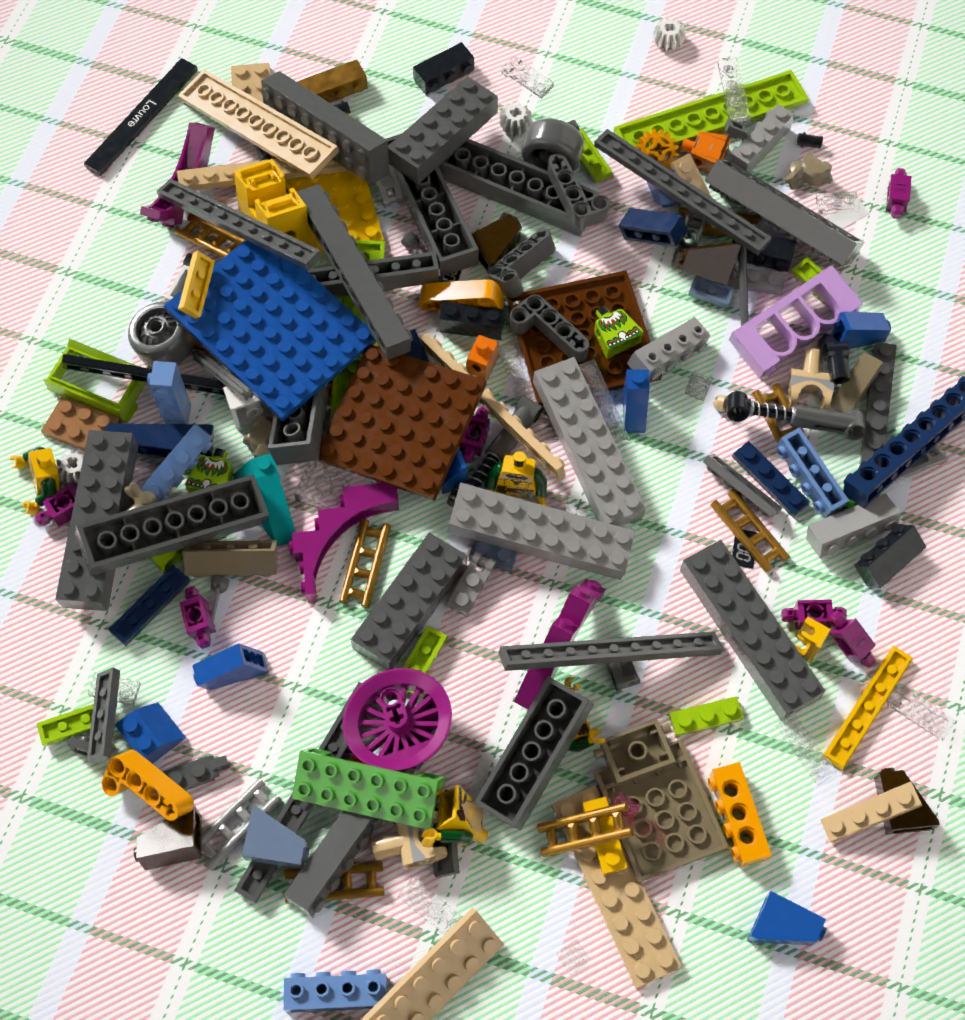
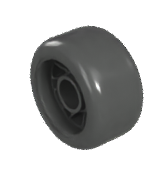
[521,118,584,172]
[128,302,196,367]

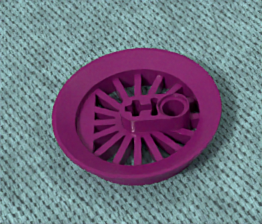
[342,668,452,771]

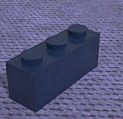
[618,208,688,247]

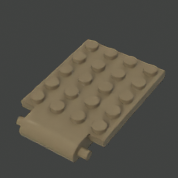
[592,720,729,882]

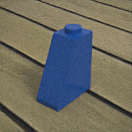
[831,312,891,350]
[622,370,650,433]
[192,643,269,690]
[747,891,827,946]

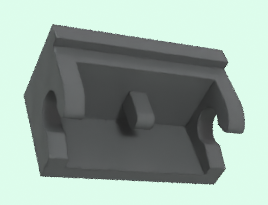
[606,637,641,691]

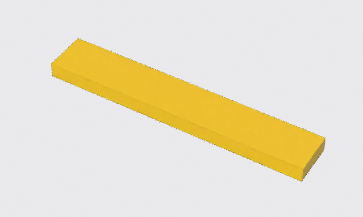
[821,645,913,771]

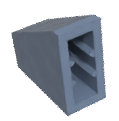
[242,807,311,869]

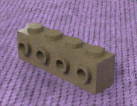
[183,540,279,578]

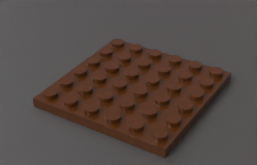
[506,270,662,406]
[318,345,487,501]

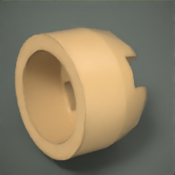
[713,395,728,412]

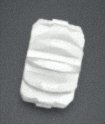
[653,17,686,51]
[499,101,532,136]
[56,449,84,485]

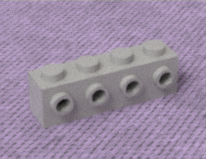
[729,104,795,172]
[627,317,711,380]
[806,494,901,558]

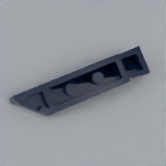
[105,424,214,458]

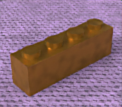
[296,59,368,103]

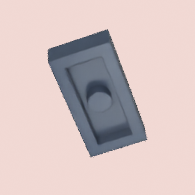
[688,276,735,309]
[469,540,518,572]

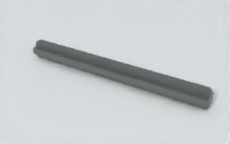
[192,348,253,401]

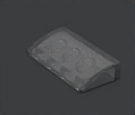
[294,419,354,509]

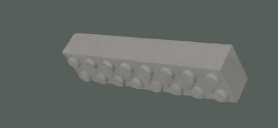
[533,357,647,526]
[447,482,635,580]

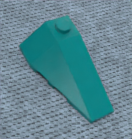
[233,454,296,547]

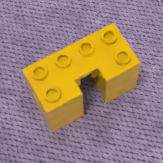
[234,159,310,245]

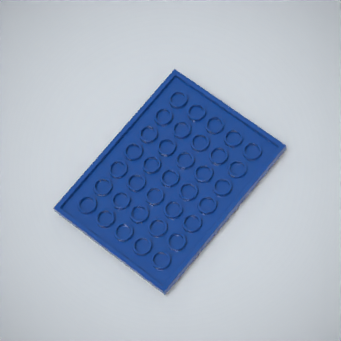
[164,240,376,422]

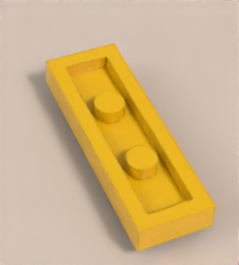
[178,251,215,319]
[582,797,627,876]

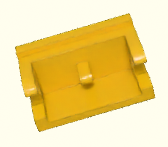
[794,616,831,663]

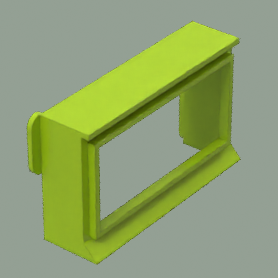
[43,338,147,423]

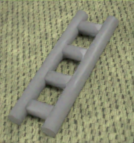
[202,778,282,871]

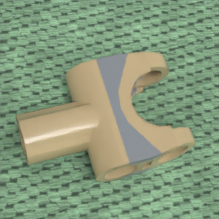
[787,348,834,410]
[372,811,448,869]

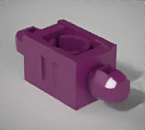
[885,168,912,219]
[460,407,490,464]
[35,484,77,527]
[179,586,216,649]
[781,600,847,630]
[829,611,876,667]

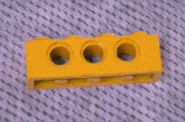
[708,762,772,868]

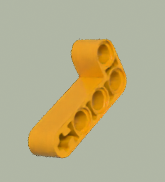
[418,280,505,311]
[101,749,194,821]

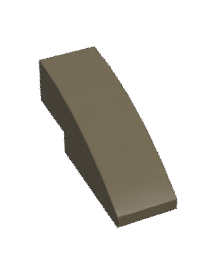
[828,352,883,413]

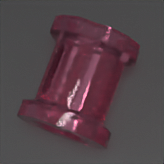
[612,791,642,823]

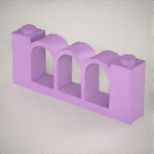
[729,265,863,379]

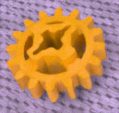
[635,128,679,169]

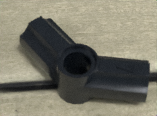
[817,334,851,385]

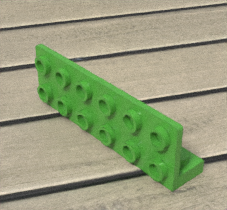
[292,747,446,830]

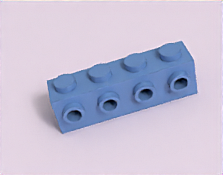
[147,361,192,424]
[140,423,213,502]
[776,427,849,519]
[283,969,388,1013]

